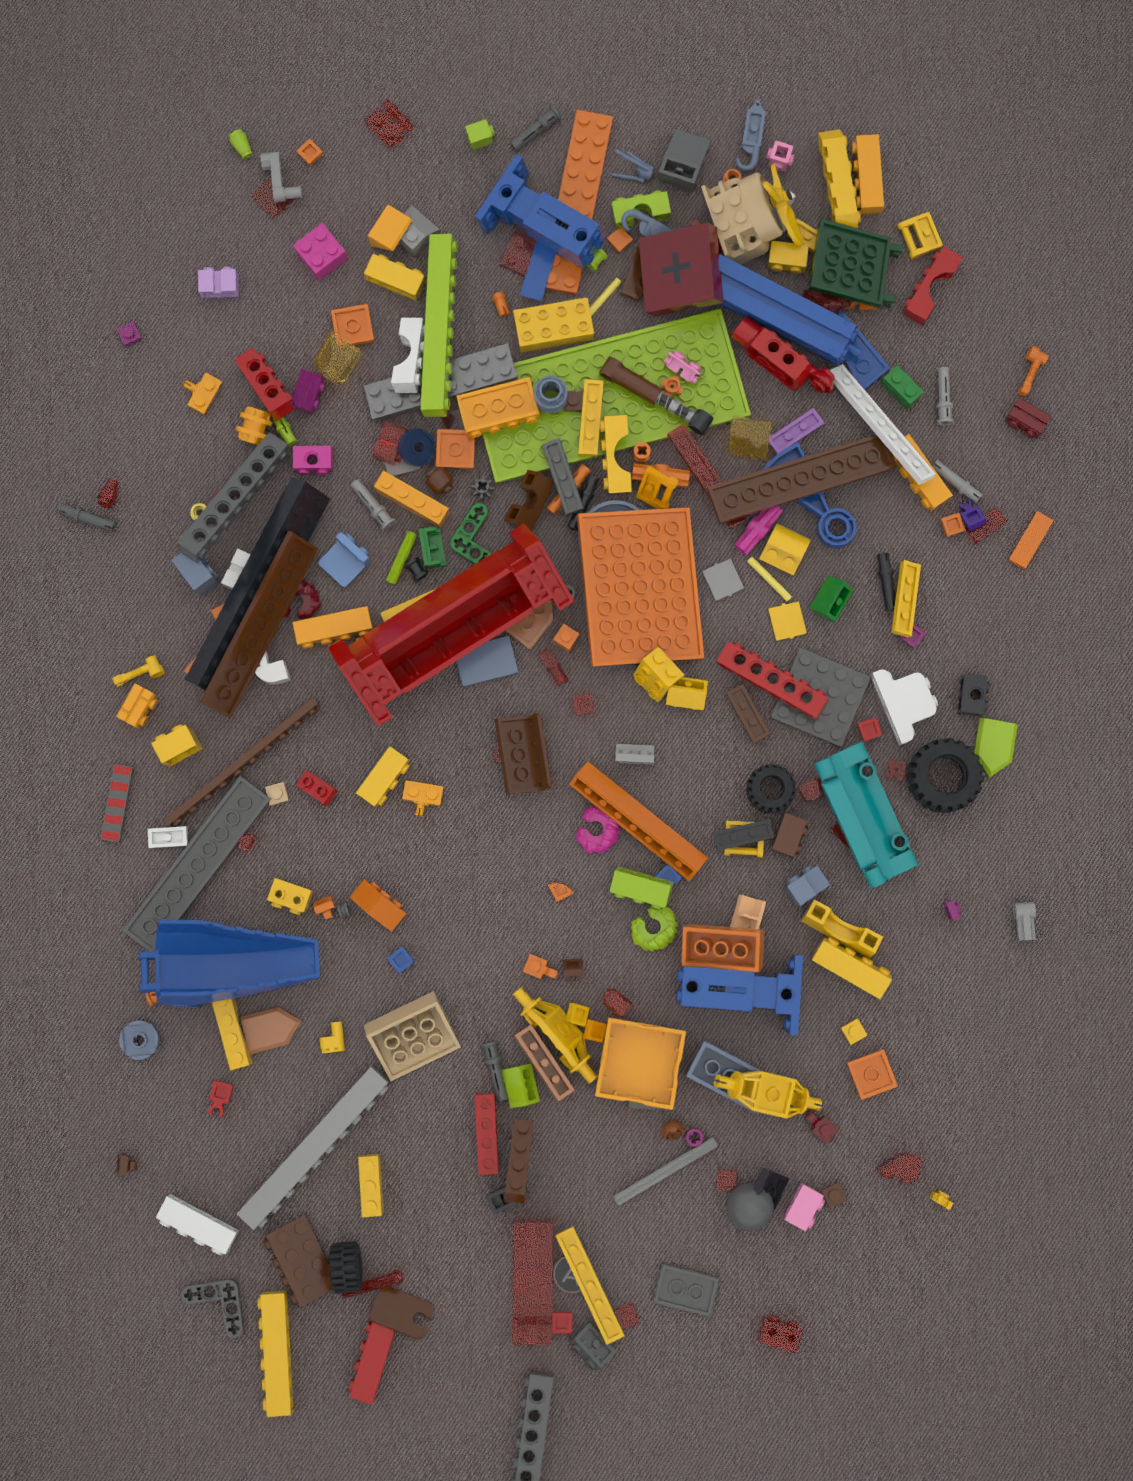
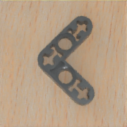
[181,1279,244,1338]

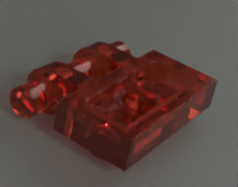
[365,100,413,149]
[802,290,851,311]

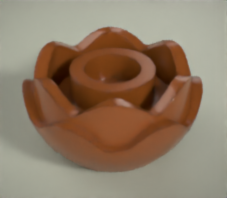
[661,1121,685,1141]

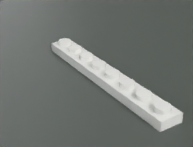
[830,364,936,485]

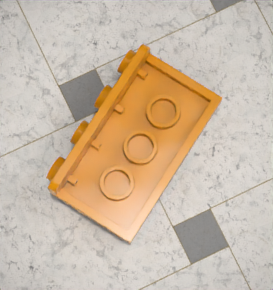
[456,377,540,438]

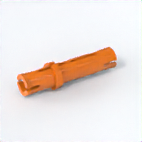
[546,464,591,515]

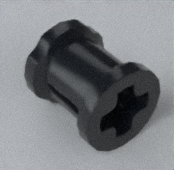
[404,557,429,582]

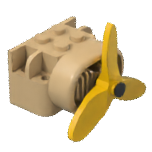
[701,163,803,265]

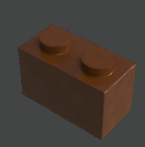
[770,813,809,858]

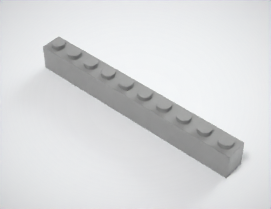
[237,1066,390,1230]

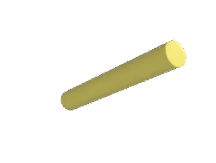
[590,277,622,316]
[747,556,792,602]

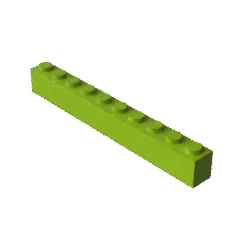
[421,234,458,417]

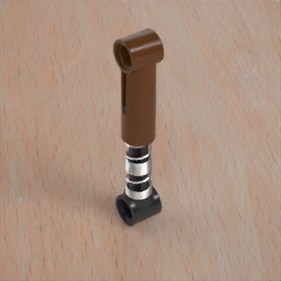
[599,356,714,436]

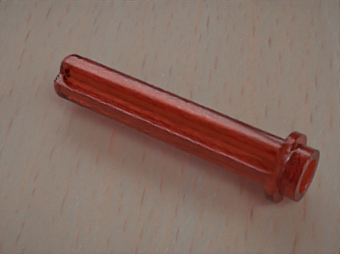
[341,1270,404,1299]

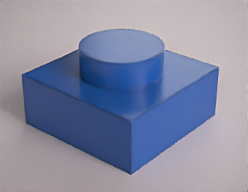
[654,864,682,886]
[387,946,415,974]

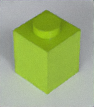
[465,119,495,150]

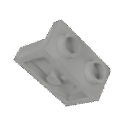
[615,744,654,765]

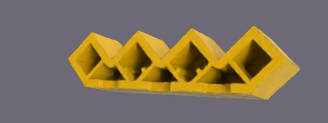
[818,129,861,228]

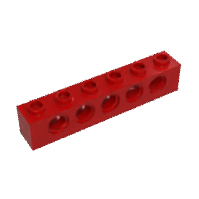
[717,642,829,721]

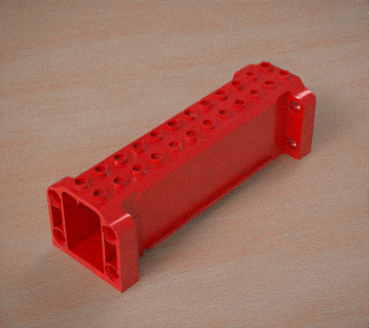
[328,523,574,726]

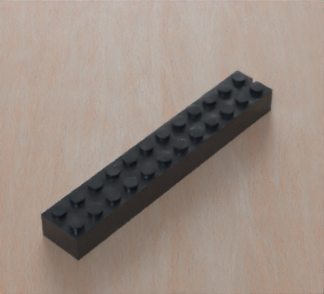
[184,477,330,691]

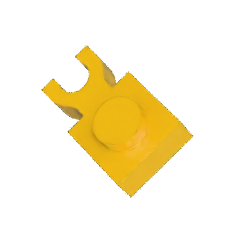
[929,1190,953,1210]

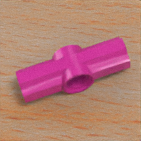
[734,506,783,556]

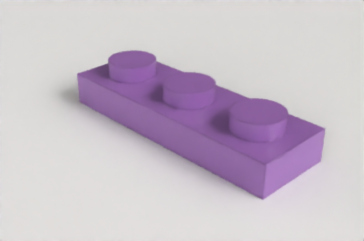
[767,408,824,455]

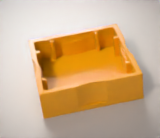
[595,1017,686,1110]

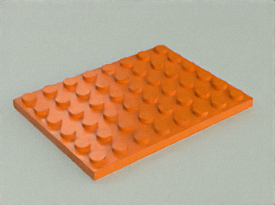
[577,507,704,667]

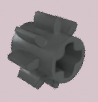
[471,476,495,501]

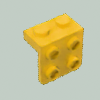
[633,647,684,702]

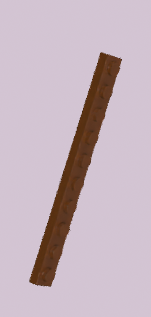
[163,698,320,827]

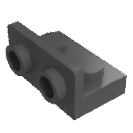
[568,1322,617,1371]

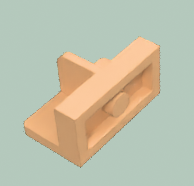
[730,894,766,929]

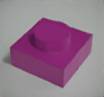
[117,321,142,347]
[898,623,926,649]
[943,900,961,921]

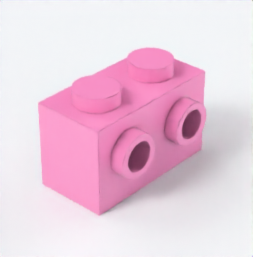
[783,1183,825,1231]

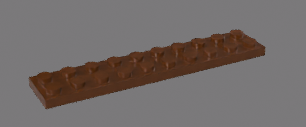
[706,435,897,525]
[200,531,318,718]

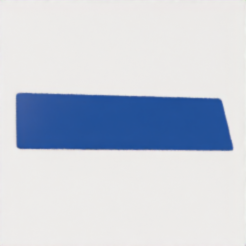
[520,241,556,301]

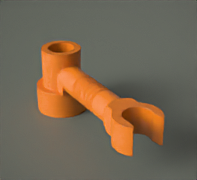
[1018,345,1049,397]

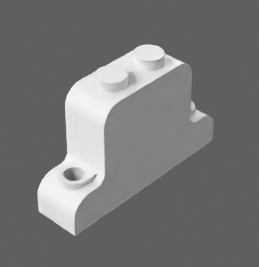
[870,670,938,746]

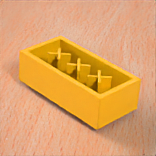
[513,297,594,353]

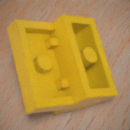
[760,523,811,576]

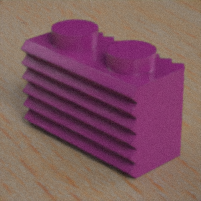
[291,369,326,415]

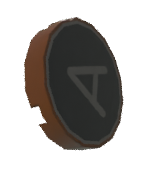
[553,1255,581,1294]

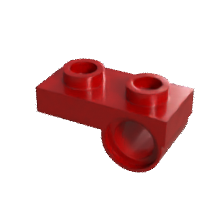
[296,770,338,807]

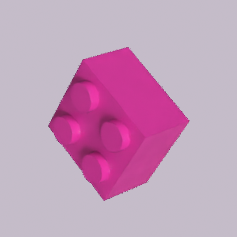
[293,223,348,281]

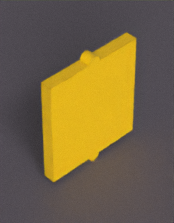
[768,601,807,641]

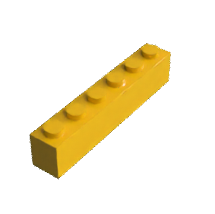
[258,1290,294,1417]

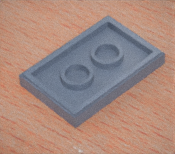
[457,636,519,687]

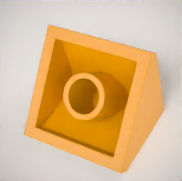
[368,205,413,251]

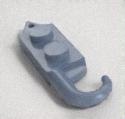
[736,99,766,171]
[621,209,673,237]

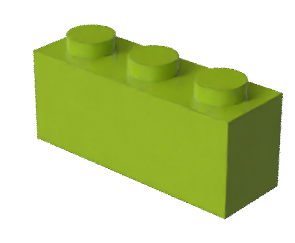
[610,866,674,909]

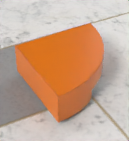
[548,883,574,902]

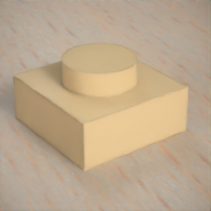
[265,782,289,806]

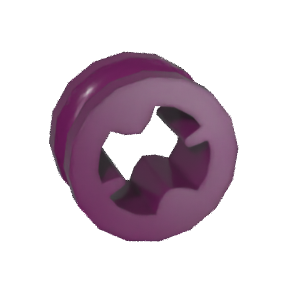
[686,1128,703,1147]

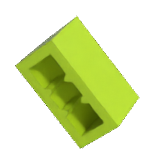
[502,1063,540,1108]

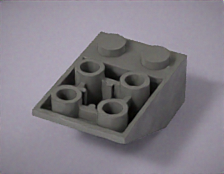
[658,129,711,192]

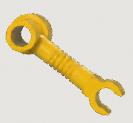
[112,655,165,687]

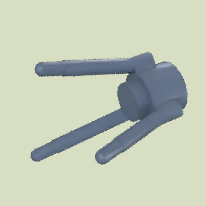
[611,149,655,183]

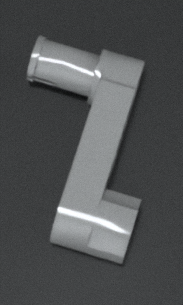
[260,151,303,202]

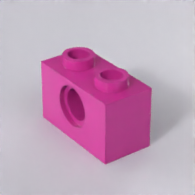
[293,446,333,476]

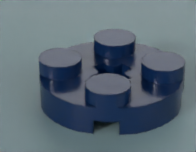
[397,428,435,467]

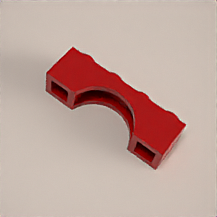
[903,246,963,326]

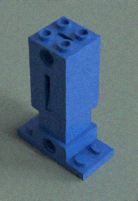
[475,154,605,269]
[676,955,803,1035]

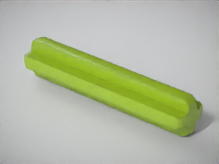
[386,531,417,585]

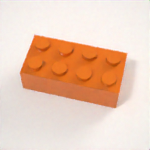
[682,924,765,972]

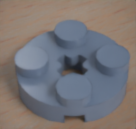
[119,1020,160,1060]

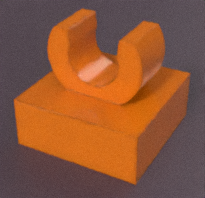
[313,895,334,920]

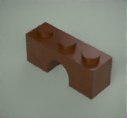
[504,470,554,531]

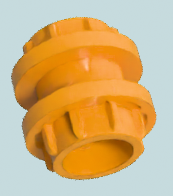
[236,406,273,445]

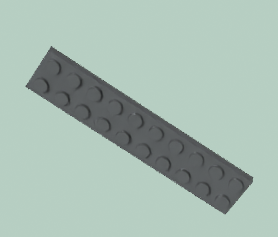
[122,776,271,952]

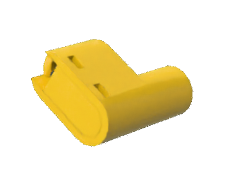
[319,1021,345,1053]

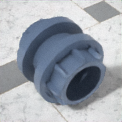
[534,376,568,413]

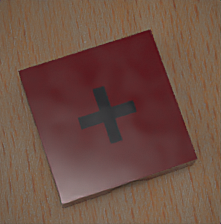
[639,222,724,317]

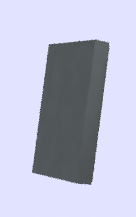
[653,1263,720,1317]

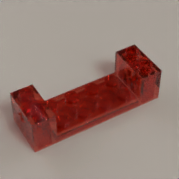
[512,1219,553,1346]

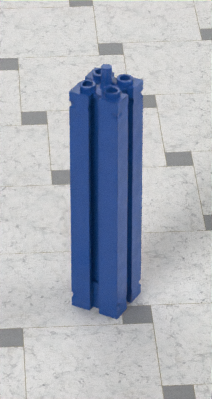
[718,254,862,366]

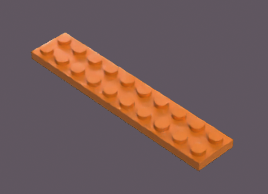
[545,110,613,295]

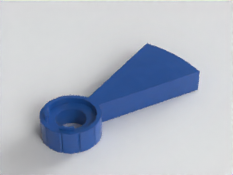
[762,442,857,549]

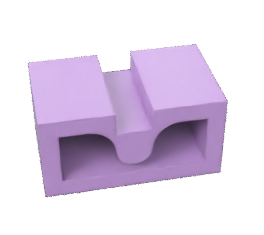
[198,267,239,298]

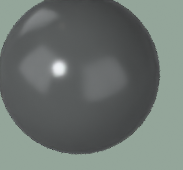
[726,1183,774,1231]

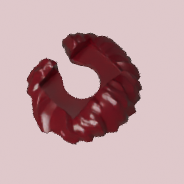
[284,580,321,619]

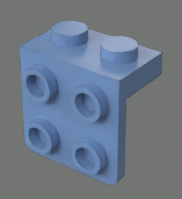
[319,532,371,587]

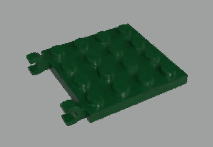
[809,219,903,308]

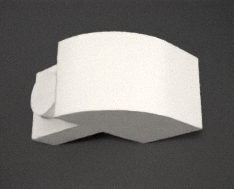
[255,651,291,685]

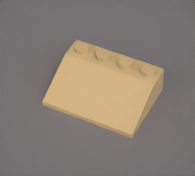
[364,991,461,1081]

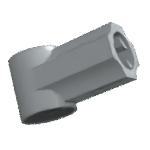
[1013,902,1036,941]

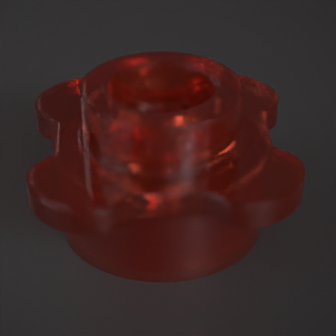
[886,759,907,780]

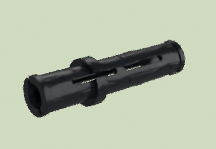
[567,474,600,531]
[877,553,896,611]

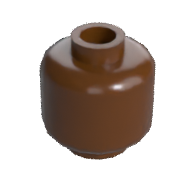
[425,466,454,495]

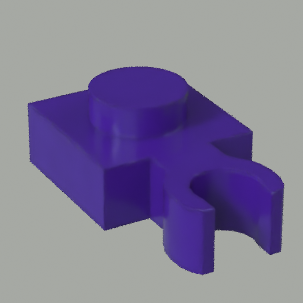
[959,498,987,531]

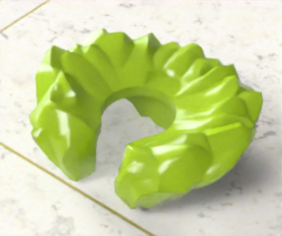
[630,906,678,952]

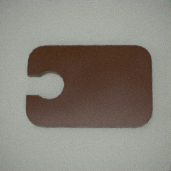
[369,1286,434,1340]

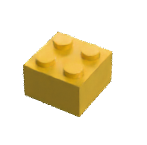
[151,724,203,767]

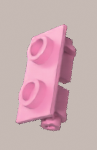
[664,350,703,384]

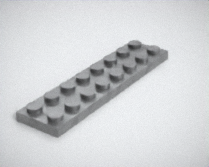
[364,343,518,422]

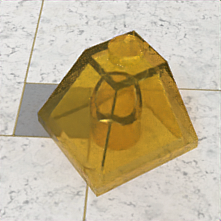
[313,330,363,385]
[728,415,773,460]

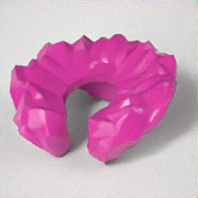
[575,806,621,854]

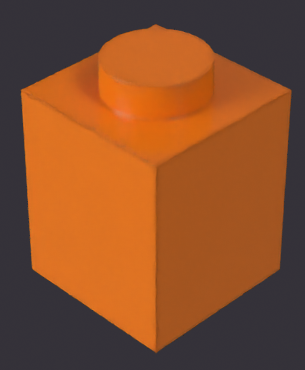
[553,623,580,653]

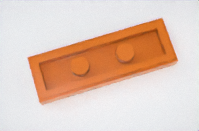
[1008,511,1054,570]

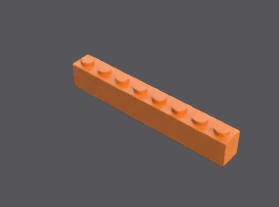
[569,761,708,881]

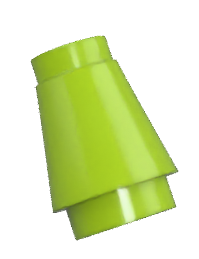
[228,129,253,159]

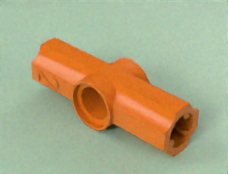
[632,463,690,488]

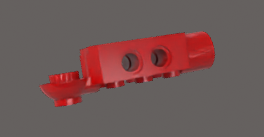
[731,316,835,394]

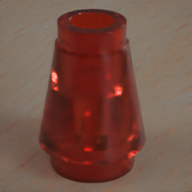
[97,479,119,508]

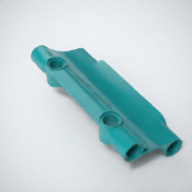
[814,741,918,889]

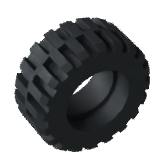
[906,738,984,813]

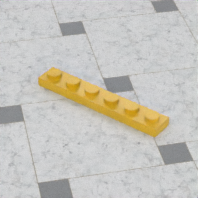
[555,1226,624,1345]

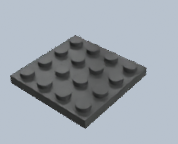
[770,648,871,748]

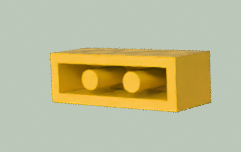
[364,254,426,301]
[356,746,410,808]
[358,1154,384,1217]

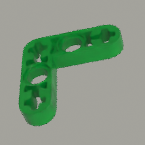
[450,503,492,564]

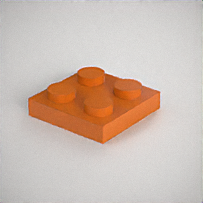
[331,304,375,348]
[436,429,475,469]
[846,1049,898,1100]

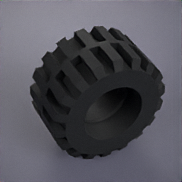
[746,764,796,814]
[329,1241,363,1294]

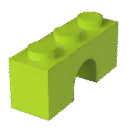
[611,191,671,229]

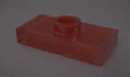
[965,506,1007,544]

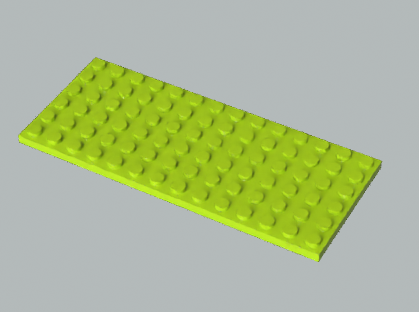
[482,309,751,484]

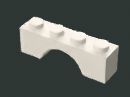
[391,318,425,393]

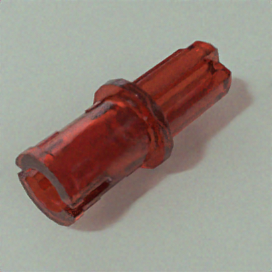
[540,649,569,686]

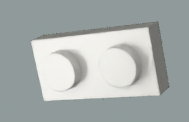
[148,826,188,848]

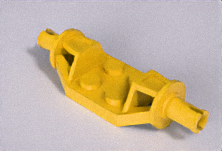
[513,987,598,1084]
[714,1070,822,1118]

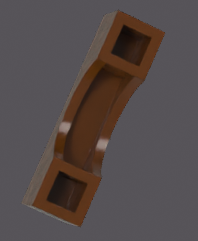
[504,1118,534,1204]

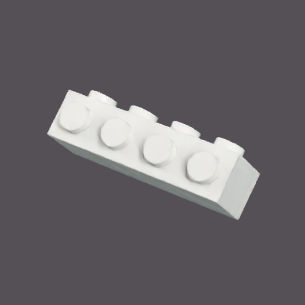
[156,1194,240,1255]

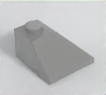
[399,206,440,257]

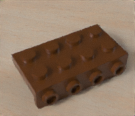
[494,713,552,795]
[263,1215,333,1308]

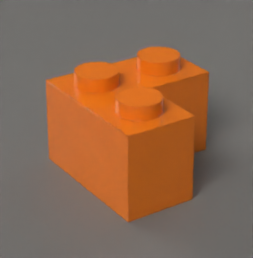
[350,879,406,932]

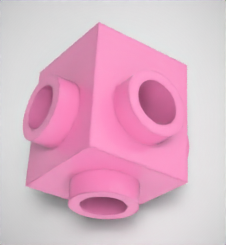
[766,141,795,172]

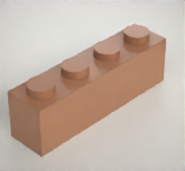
[514,1025,575,1102]

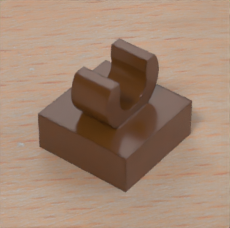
[563,959,583,982]
[116,1154,137,1176]

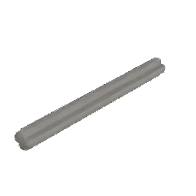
[614,1137,718,1205]

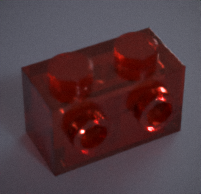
[757,1314,803,1354]

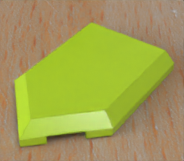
[974,718,1018,778]

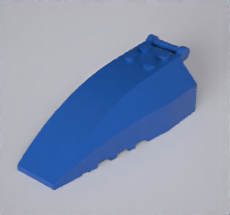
[139,920,320,1005]

